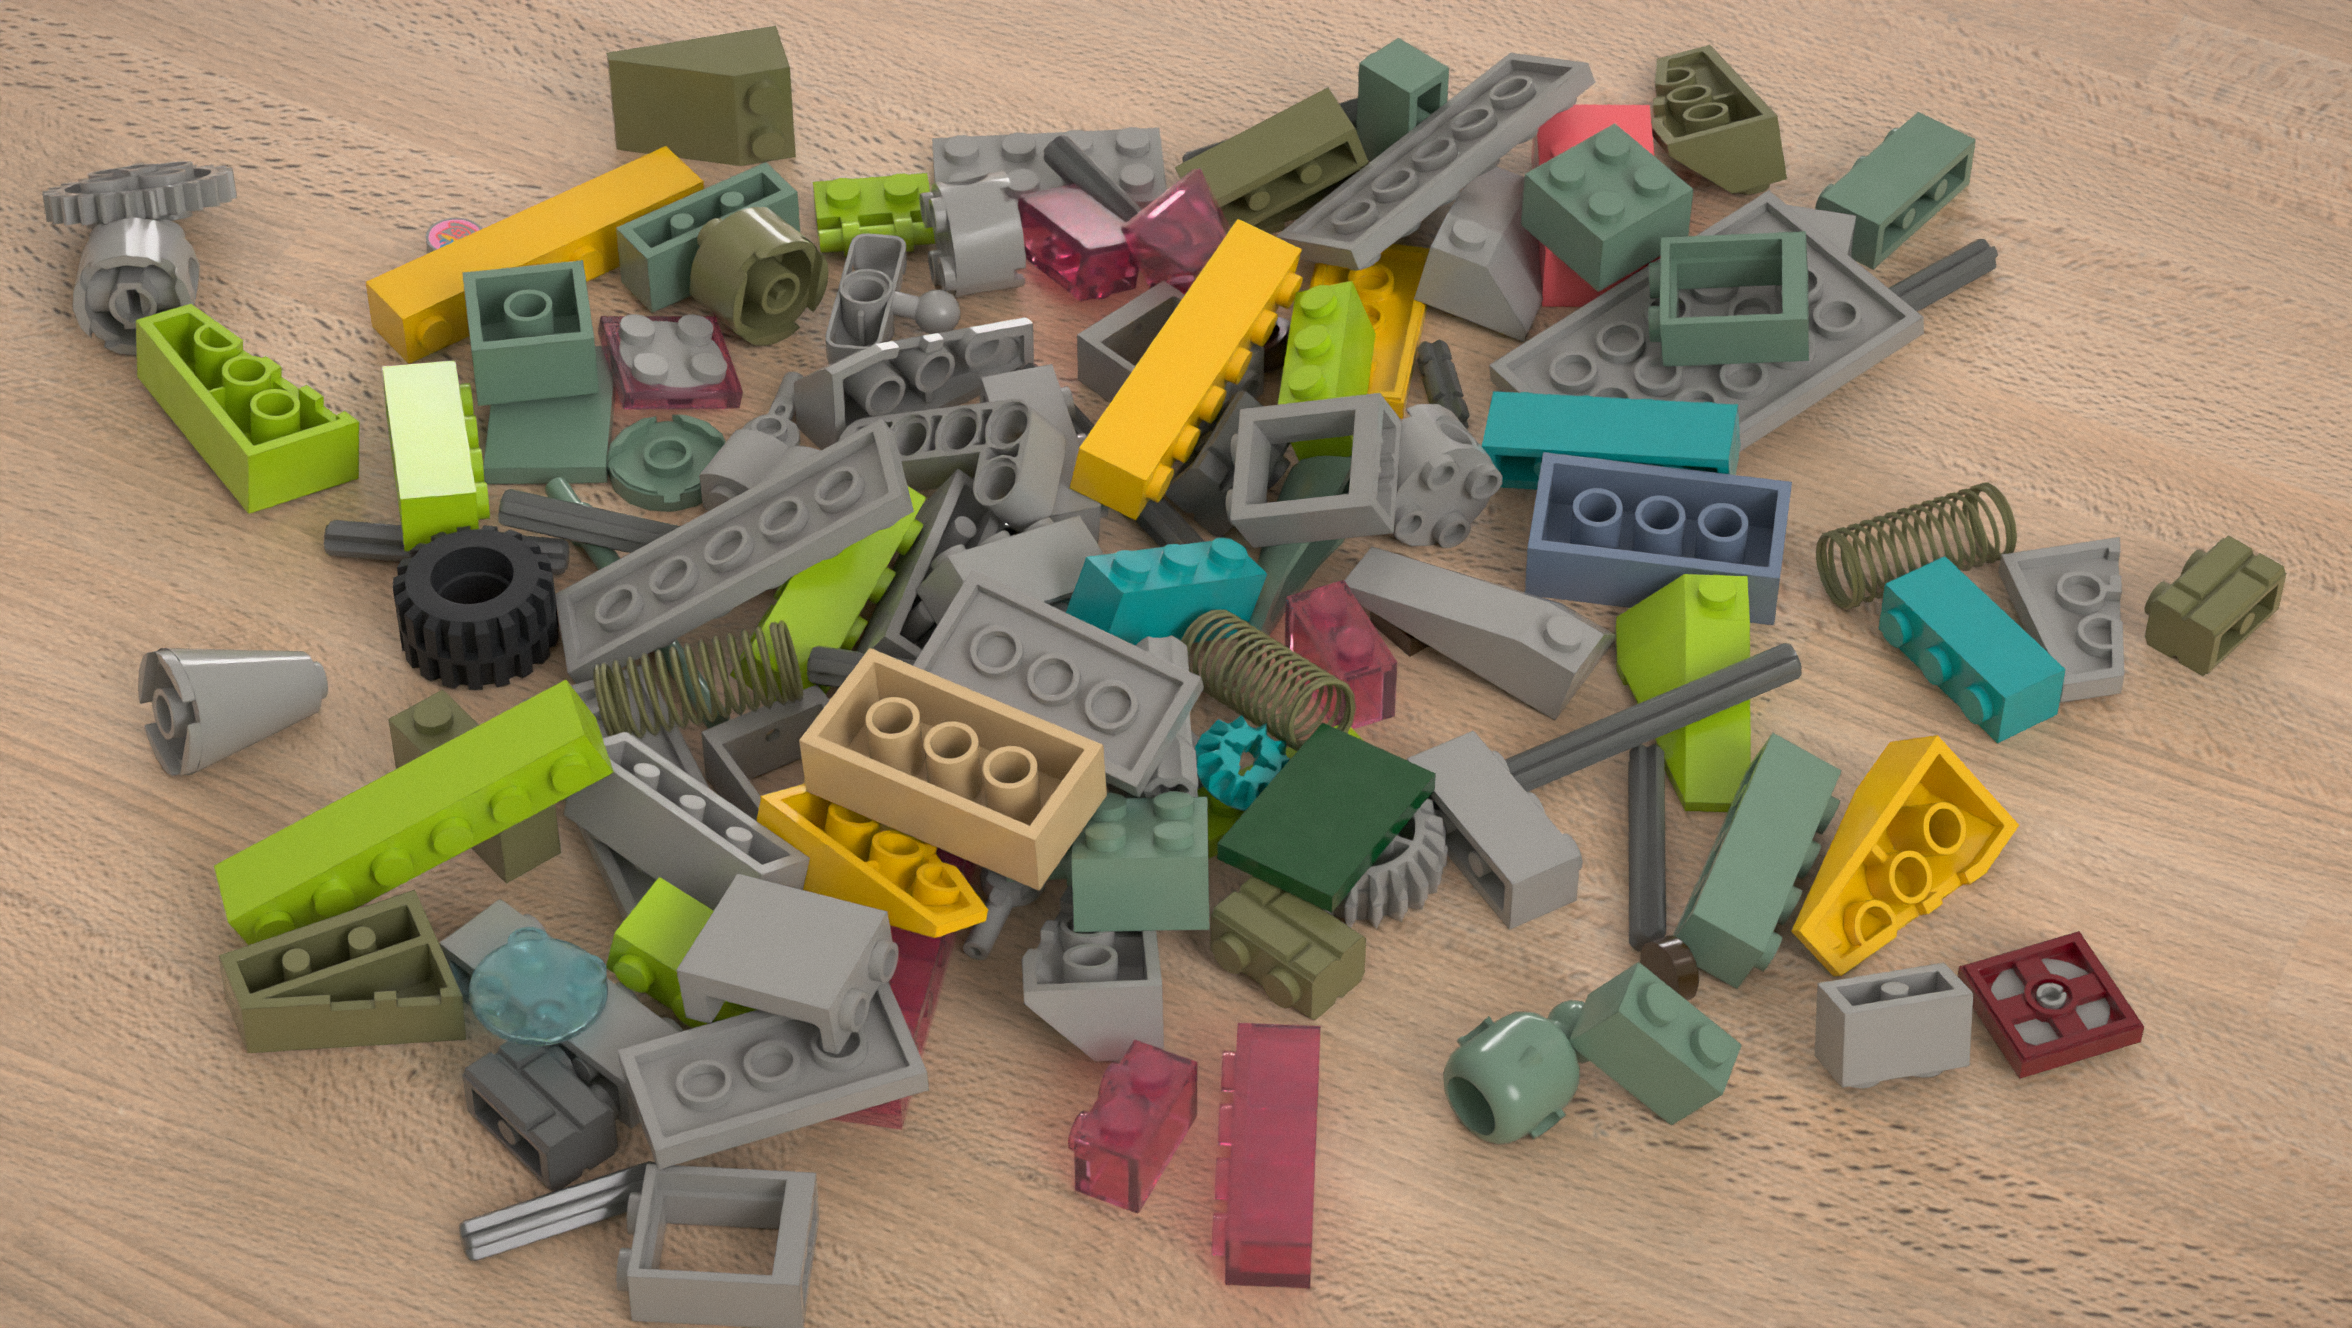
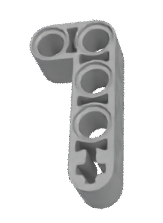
[839,399,1066,533]

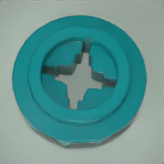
[1194,715,1290,811]

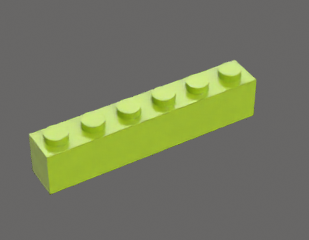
[214,680,614,945]

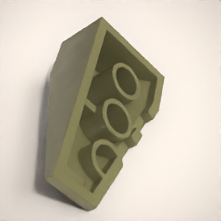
[1651,45,1787,195]

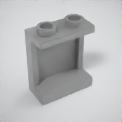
[677,874,898,1054]

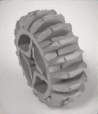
[1323,799,1448,929]

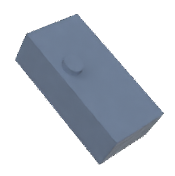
[1525,452,1792,625]

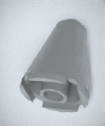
[138,648,328,776]

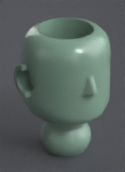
[1443,1000,1589,1145]

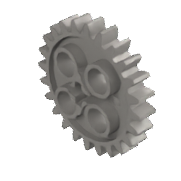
[42,161,237,229]

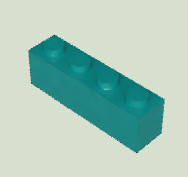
[1482,391,1741,490]

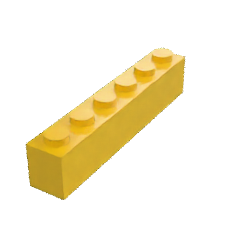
[366,146,704,364]
[1070,219,1303,520]

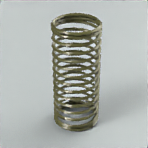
[1816,482,2017,609]
[1181,609,1356,751]
[593,620,803,740]

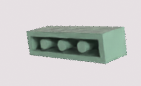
[1673,733,1842,989]

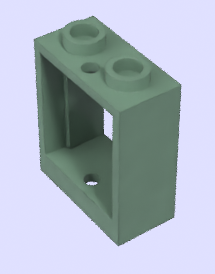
[1648,231,1809,367]

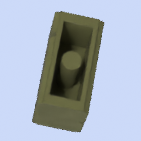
[2144,535,2287,676]
[1210,876,1366,1021]

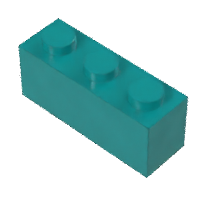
[1066,538,1268,645]
[1878,556,2066,744]

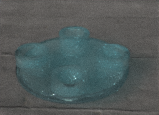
[469,927,608,1046]

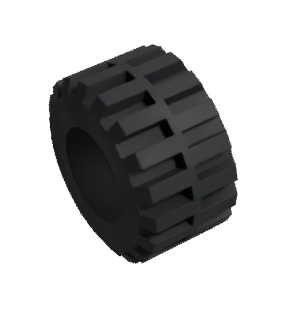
[393,525,559,690]

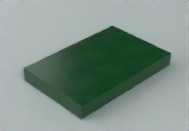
[1217,722,1436,913]

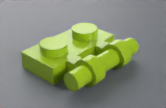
[813,173,936,257]

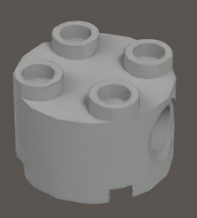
[919,171,1026,298]
[73,217,200,356]
[1392,404,1502,548]

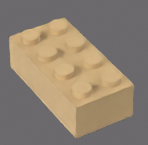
[799,648,1107,891]

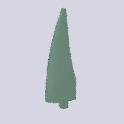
[1249,456,1352,652]

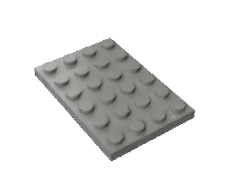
[1489,190,1924,451]

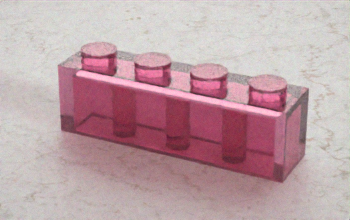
[1212,1023,1321,1289]

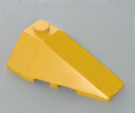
[1791,735,2019,977]
[757,783,988,938]

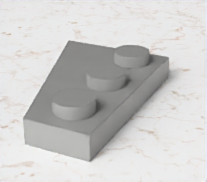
[1998,537,2124,703]

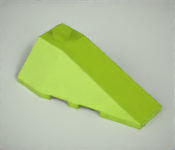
[1615,574,1751,812]

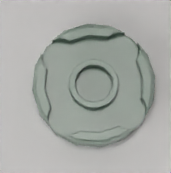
[608,414,726,512]

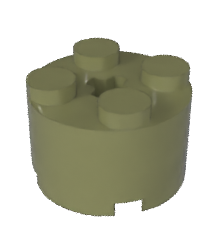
[689,207,829,346]

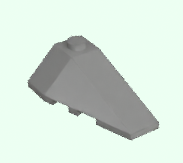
[1414,167,1543,342]
[794,317,1034,450]
[1339,547,1616,720]
[1022,886,1164,1065]

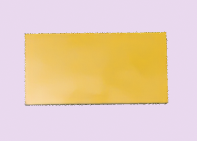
[1309,244,1430,419]

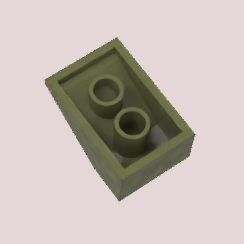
[607,26,796,166]

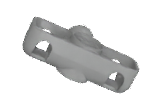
[826,233,960,364]

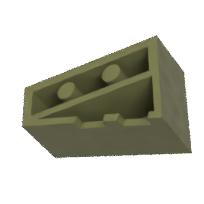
[1175,87,1369,247]
[219,890,466,1053]

